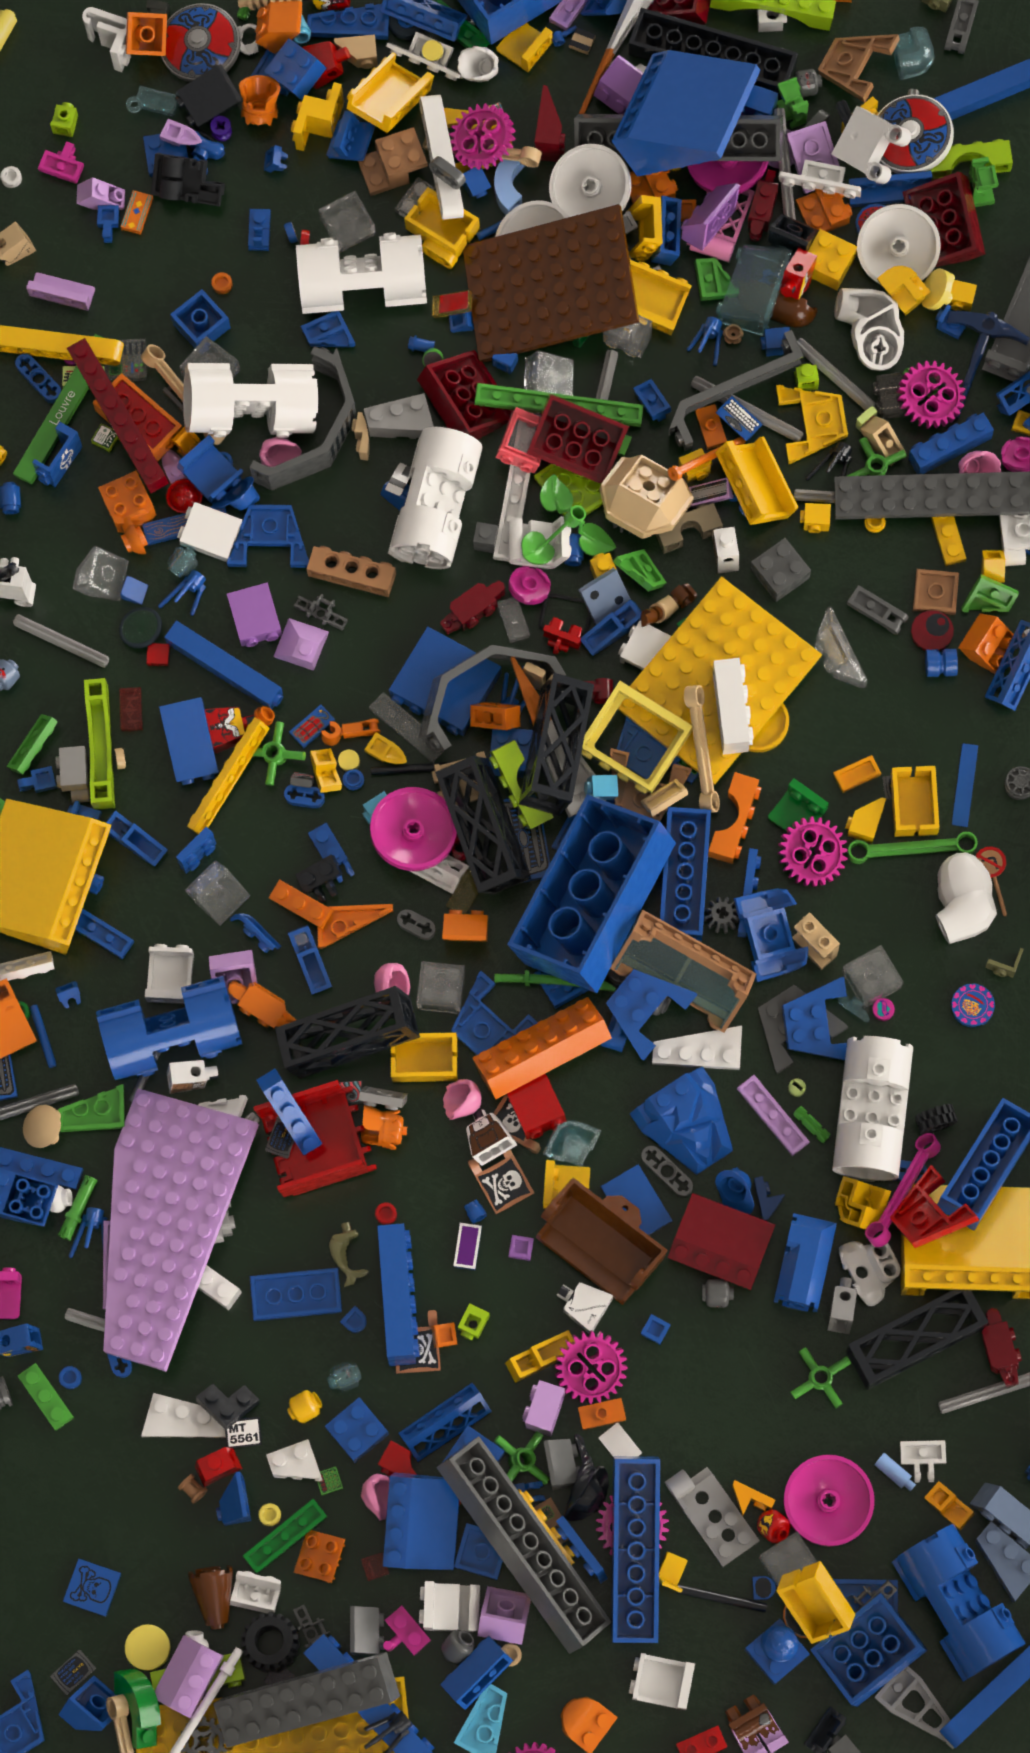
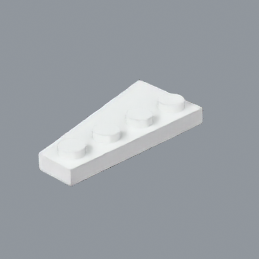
[652,1026,742,1070]
[141,1393,226,1438]

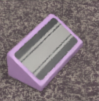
[689,478,734,508]

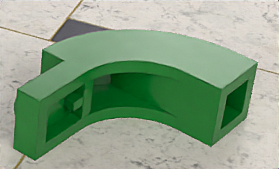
[114,1668,161,1749]

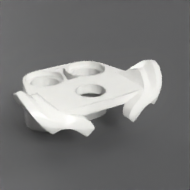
[839,1241,901,1306]

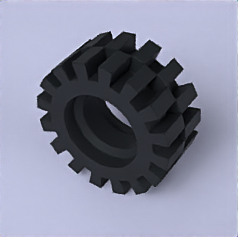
[915,1104,958,1134]

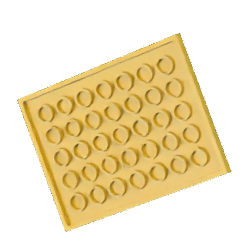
[618,577,822,786]

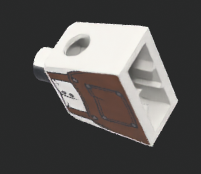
[466,1110,517,1166]

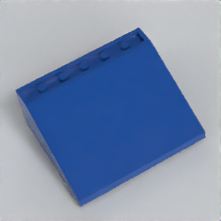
[612,50,760,177]

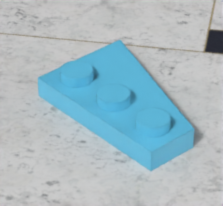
[454,1684,507,1753]

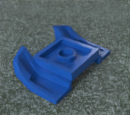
[734,888,808,982]

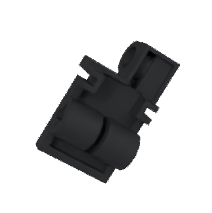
[151,153,225,206]

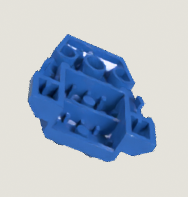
[630,1067,733,1175]

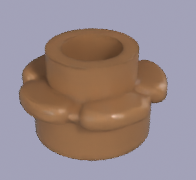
[723,324,744,344]

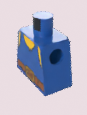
[0,1323,43,1357]

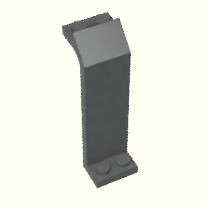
[982,257,1030,382]
[668,330,804,451]

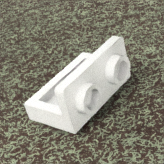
[230,1571,281,1614]

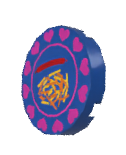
[951,983,995,1027]

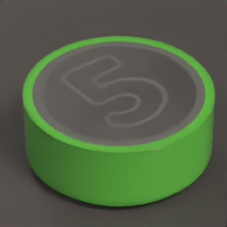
[422,348,444,366]

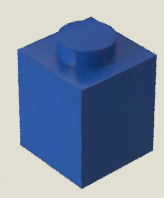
[463,167,491,199]
[760,327,790,356]

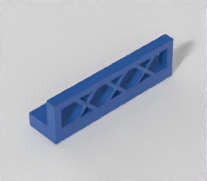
[380,0,467,42]
[848,171,932,208]
[996,371,1030,416]
[985,620,1030,711]
[398,1383,492,1462]

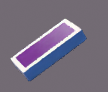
[453,1223,482,1270]

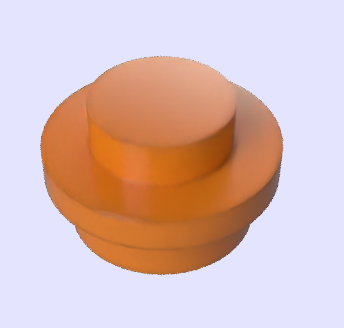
[254,706,275,726]

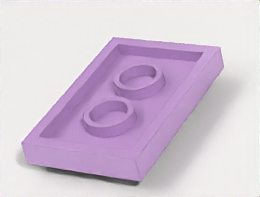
[785,121,844,194]

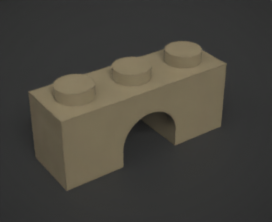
[655,503,723,554]

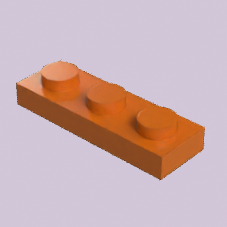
[269,879,333,929]

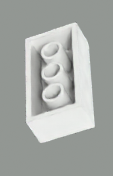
[712,658,754,755]

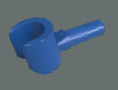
[552,25,577,47]

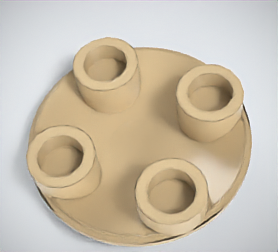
[23,1105,61,1148]

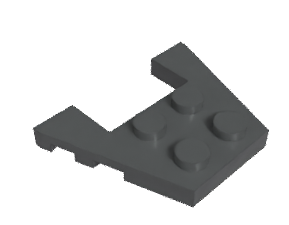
[758,985,848,1074]

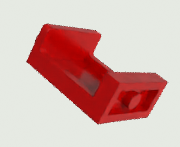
[506,1073,567,1139]

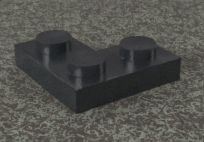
[196,1384,259,1430]

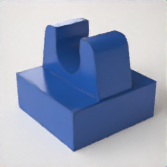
[264,145,288,173]
[56,981,81,1008]

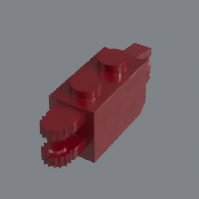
[748,170,778,242]

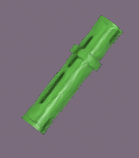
[58,1175,98,1241]

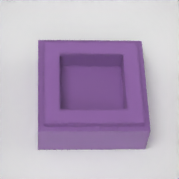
[508,1235,534,1261]

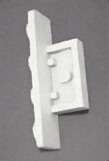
[386,32,463,81]
[779,160,861,198]

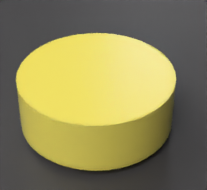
[422,40,444,61]
[338,749,360,772]
[258,1503,281,1527]

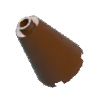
[188,1565,233,1630]

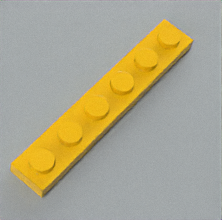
[187,717,270,835]

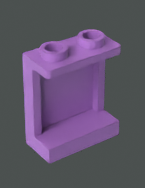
[227,582,282,647]

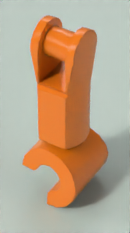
[321,719,381,746]

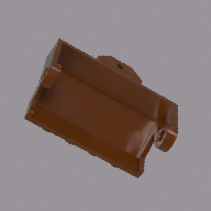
[535,1178,668,1305]

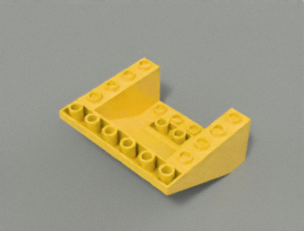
[0,799,111,955]
[901,1184,1030,1299]

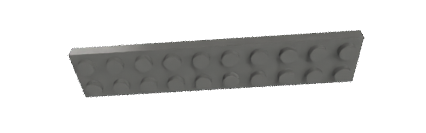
[835,471,1030,519]

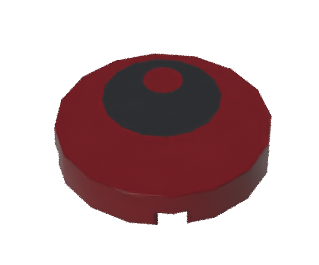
[911,610,954,651]

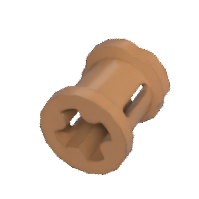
[178,1474,208,1504]

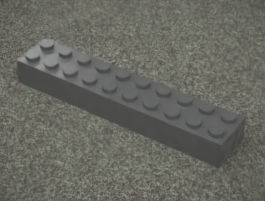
[574,114,783,161]
[436,1436,612,1654]

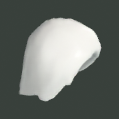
[457,46,499,82]

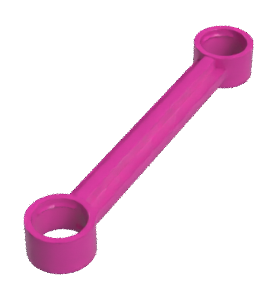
[865,1133,941,1247]

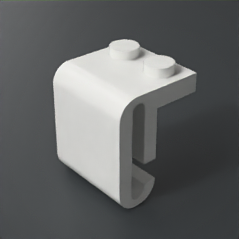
[82,7,131,72]
[509,516,571,569]
[419,1581,480,1632]

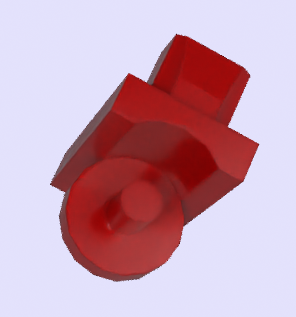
[543,617,582,655]

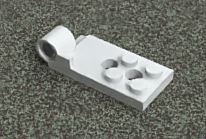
[999,514,1030,566]

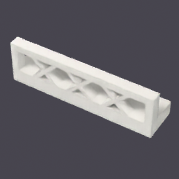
[410,855,469,894]

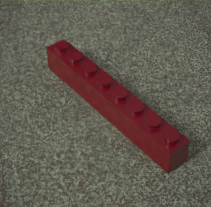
[67,338,169,493]

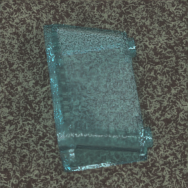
[716,244,793,336]

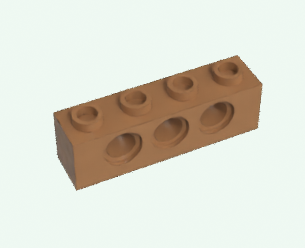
[307,546,396,597]

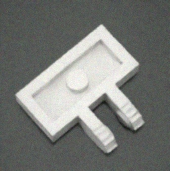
[900,1440,946,1483]

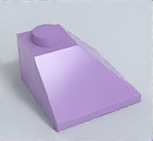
[274,618,329,671]

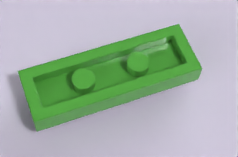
[6,714,57,774]
[18,1363,74,1431]

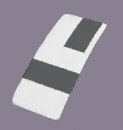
[385,463,411,496]

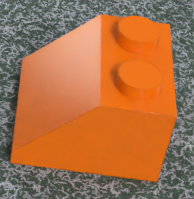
[255,1,302,54]
[126,12,167,56]
[442,910,488,942]

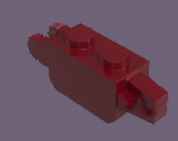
[440,581,506,635]
[982,1307,1022,1387]

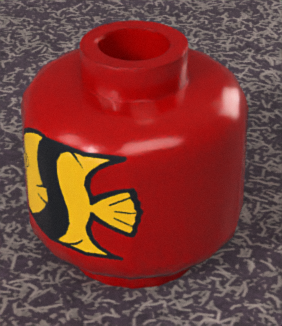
[757,1509,791,1543]

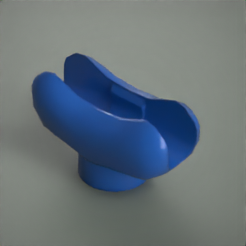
[189,131,225,160]

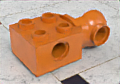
[98,470,156,554]

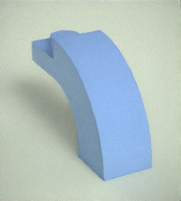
[494,159,525,215]

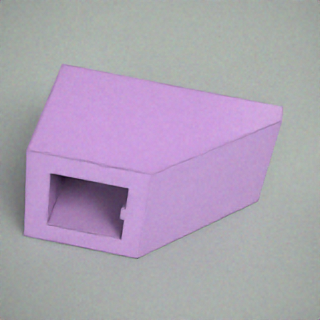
[77,177,125,210]

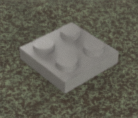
[358,1086,408,1110]

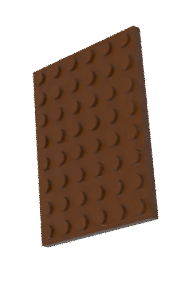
[463,204,640,363]

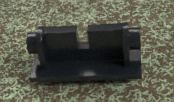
[804,1706,847,1753]

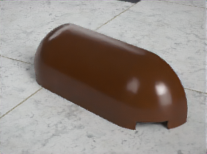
[738,280,818,328]

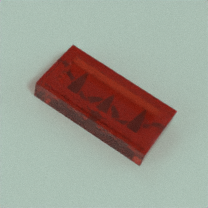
[120,687,143,731]

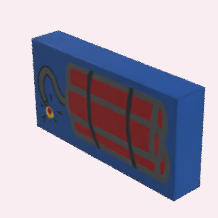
[289,705,335,749]

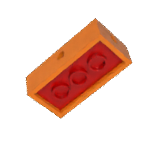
[93,373,183,462]

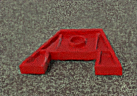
[890,1165,980,1248]

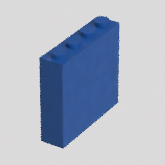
[389,627,502,736]

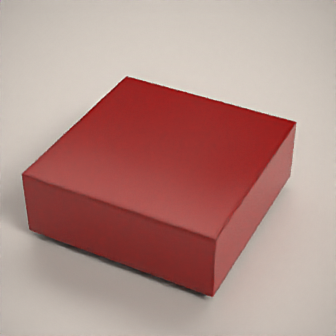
[146,643,170,666]

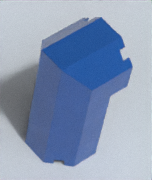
[774,1213,837,1312]

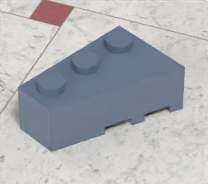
[974,1522,1030,1603]

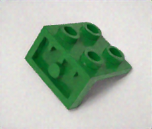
[768,778,829,839]

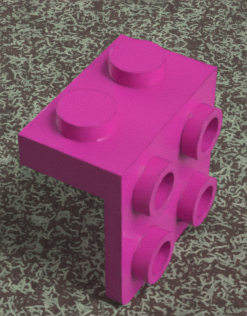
[0,1268,22,1320]

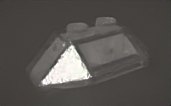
[814,606,868,688]

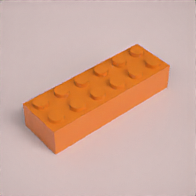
[473,997,612,1099]

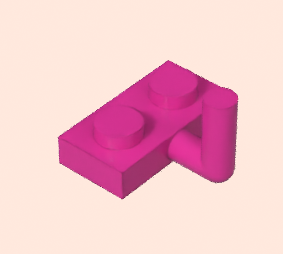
[383,1606,431,1655]

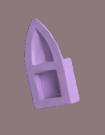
[160,119,202,147]
[162,449,187,484]

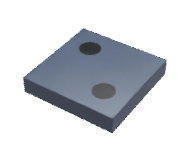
[578,567,630,625]

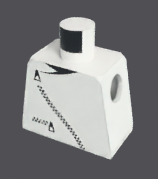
[557,1282,613,1333]

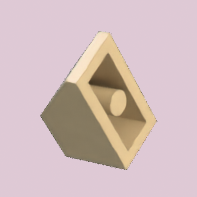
[334,34,378,69]
[860,416,906,466]

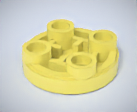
[922,268,955,311]
[125,1624,171,1671]

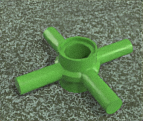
[847,437,907,476]
[253,721,306,786]
[790,1347,851,1409]
[494,1431,550,1485]

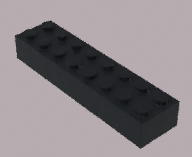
[629,8,798,99]

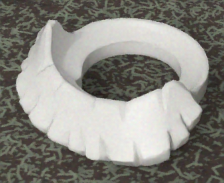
[237,23,259,55]

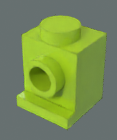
[50,102,78,137]
[794,364,819,391]
[458,1303,490,1341]

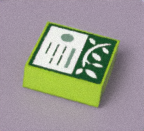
[91,423,118,452]

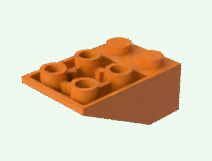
[0,978,37,1059]

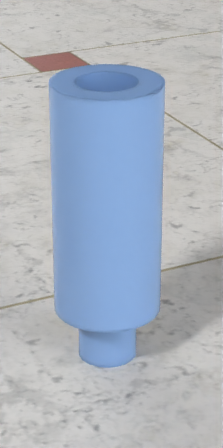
[874,1452,916,1491]

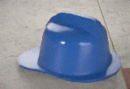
[212,476,260,510]
[715,1167,754,1214]

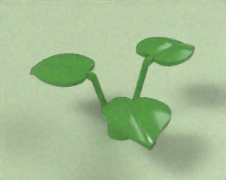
[521,474,616,565]

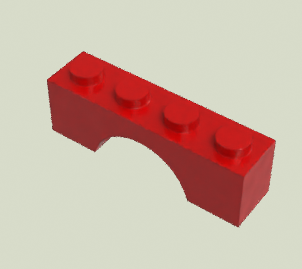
[378,1441,461,1506]

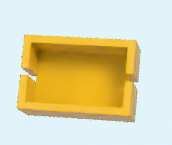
[404,187,480,259]
[890,766,939,837]
[391,1033,458,1082]
[776,1561,855,1644]

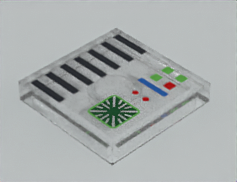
[105,338,147,382]

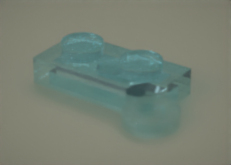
[126,86,178,117]

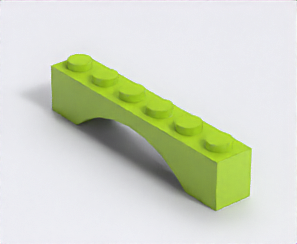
[709,0,836,31]
[84,678,115,810]

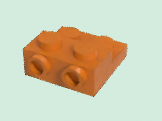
[630,170,678,204]
[795,189,852,232]

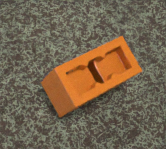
[470,702,520,730]

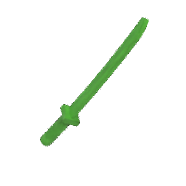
[494,970,616,992]

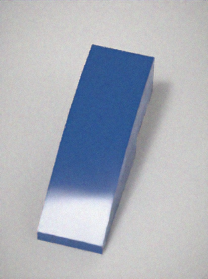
[581,599,642,656]
[105,811,168,867]
[287,925,332,994]

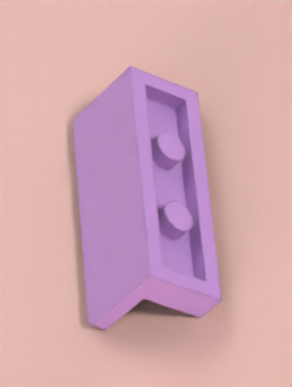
[27,273,95,311]

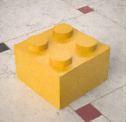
[800,229,857,290]

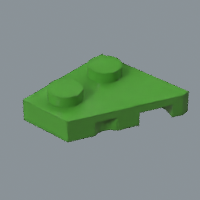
[694,258,740,301]
[613,549,667,592]
[961,574,1019,612]

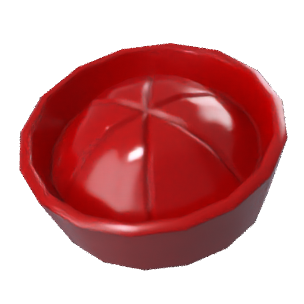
[166,479,203,513]

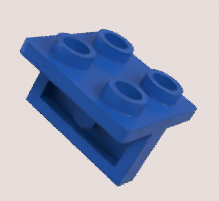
[326,111,375,161]

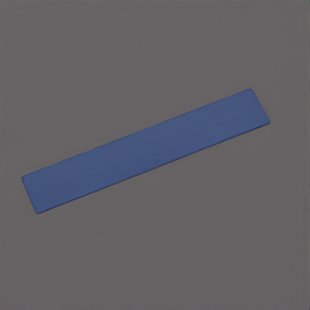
[952,743,978,827]

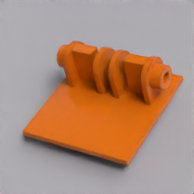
[294,1530,345,1584]

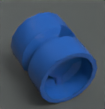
[925,649,958,677]

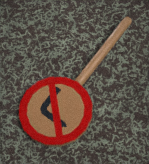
[975,846,1007,916]

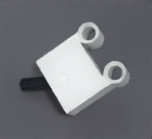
[831,100,911,184]
[0,557,36,607]

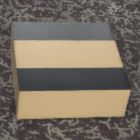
[569,28,596,55]

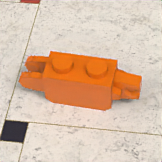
[228,980,296,1028]

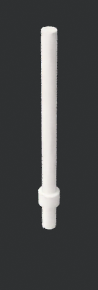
[169,1647,243,1753]

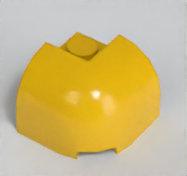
[877,266,930,316]
[835,1176,891,1230]

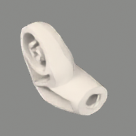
[834,288,904,371]
[936,852,997,944]

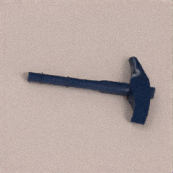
[947,311,1030,419]

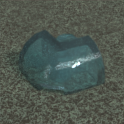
[893,27,935,80]
[543,1120,601,1167]

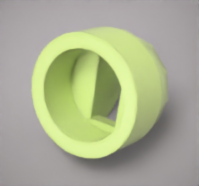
[788,1078,806,1097]

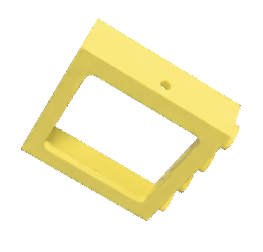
[581,681,693,794]

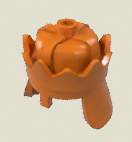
[239,75,280,126]
[361,1105,407,1150]

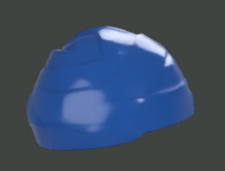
[761,1625,799,1662]

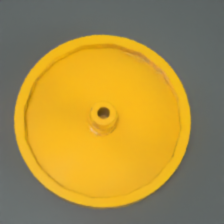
[749,704,789,753]

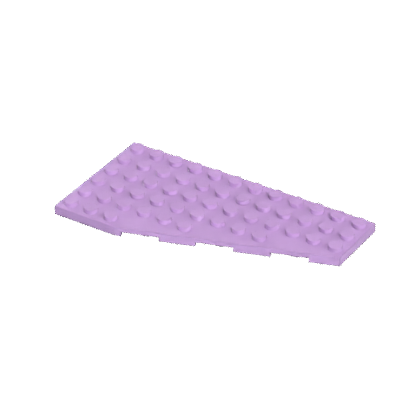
[103,1088,259,1372]

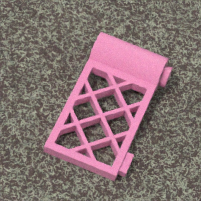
[687,189,755,262]

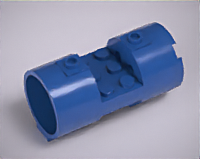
[96,976,242,1080]
[892,1524,1026,1681]

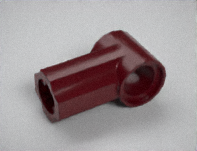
[585,678,613,704]

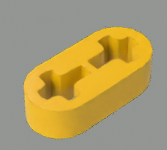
[422,238,458,269]

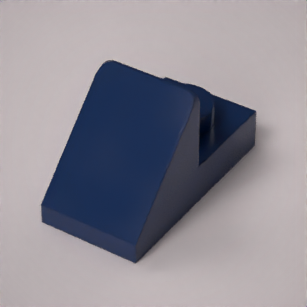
[754,1176,785,1222]

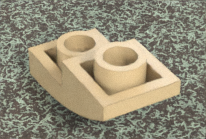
[352,412,370,461]

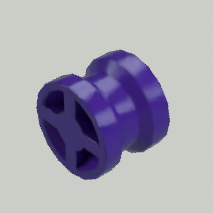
[210,116,232,142]

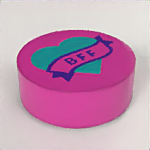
[872,998,895,1021]

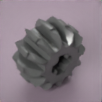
[704,897,740,934]

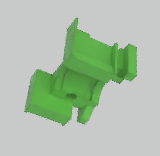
[777,77,809,129]
[968,157,999,207]

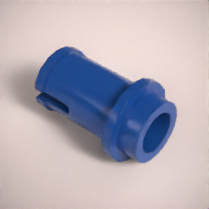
[408,335,435,352]

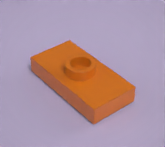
[695,404,727,450]
[578,1398,626,1430]

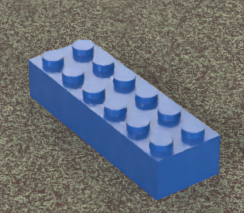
[660,807,711,942]
[937,1098,1030,1231]
[378,1223,420,1366]

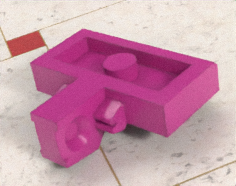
[38,141,84,184]

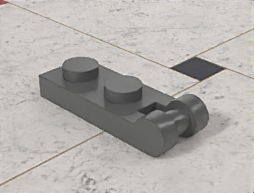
[944,0,979,55]
[847,585,909,635]

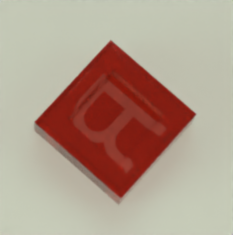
[361,1552,390,1582]

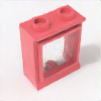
[495,407,541,474]

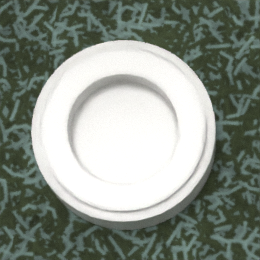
[0,166,22,188]

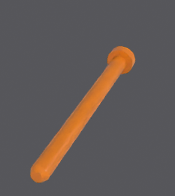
[668,436,746,481]

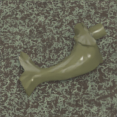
[329,1222,369,1287]

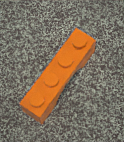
[708,772,762,864]

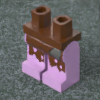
[725,1694,789,1753]

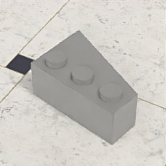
[364,393,434,439]

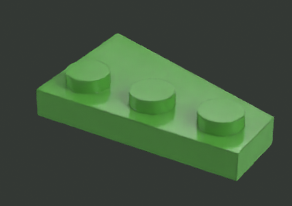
[58,1084,125,1132]

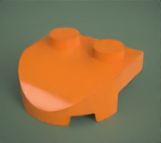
[560,1697,618,1753]

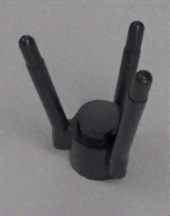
[805,442,853,481]
[364,1711,412,1753]

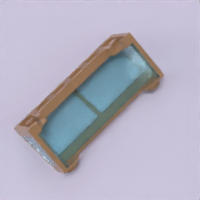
[610,910,756,1033]

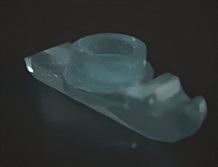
[838,995,870,1023]

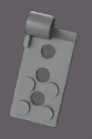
[664,1467,760,1567]

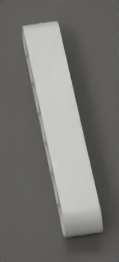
[419,95,464,220]

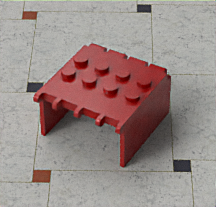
[253,1080,377,1197]

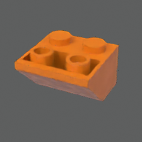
[958,613,1014,674]

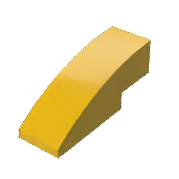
[505,1330,574,1383]

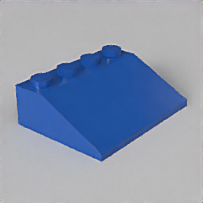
[383,1472,459,1570]
[811,1593,928,1707]

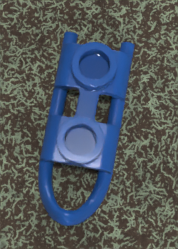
[230,914,281,953]

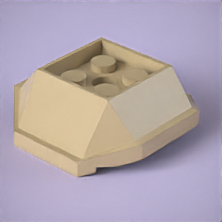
[599,455,694,539]

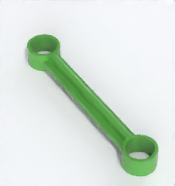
[847,832,978,864]

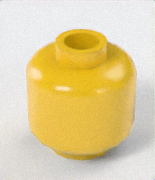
[287,1390,322,1423]

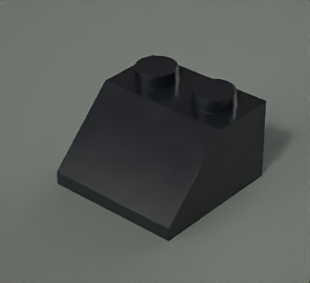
[768,214,819,255]

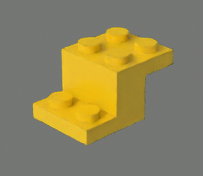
[291,82,344,151]

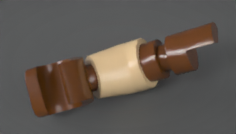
[641,583,697,627]

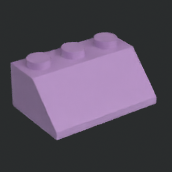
[155,1635,224,1718]

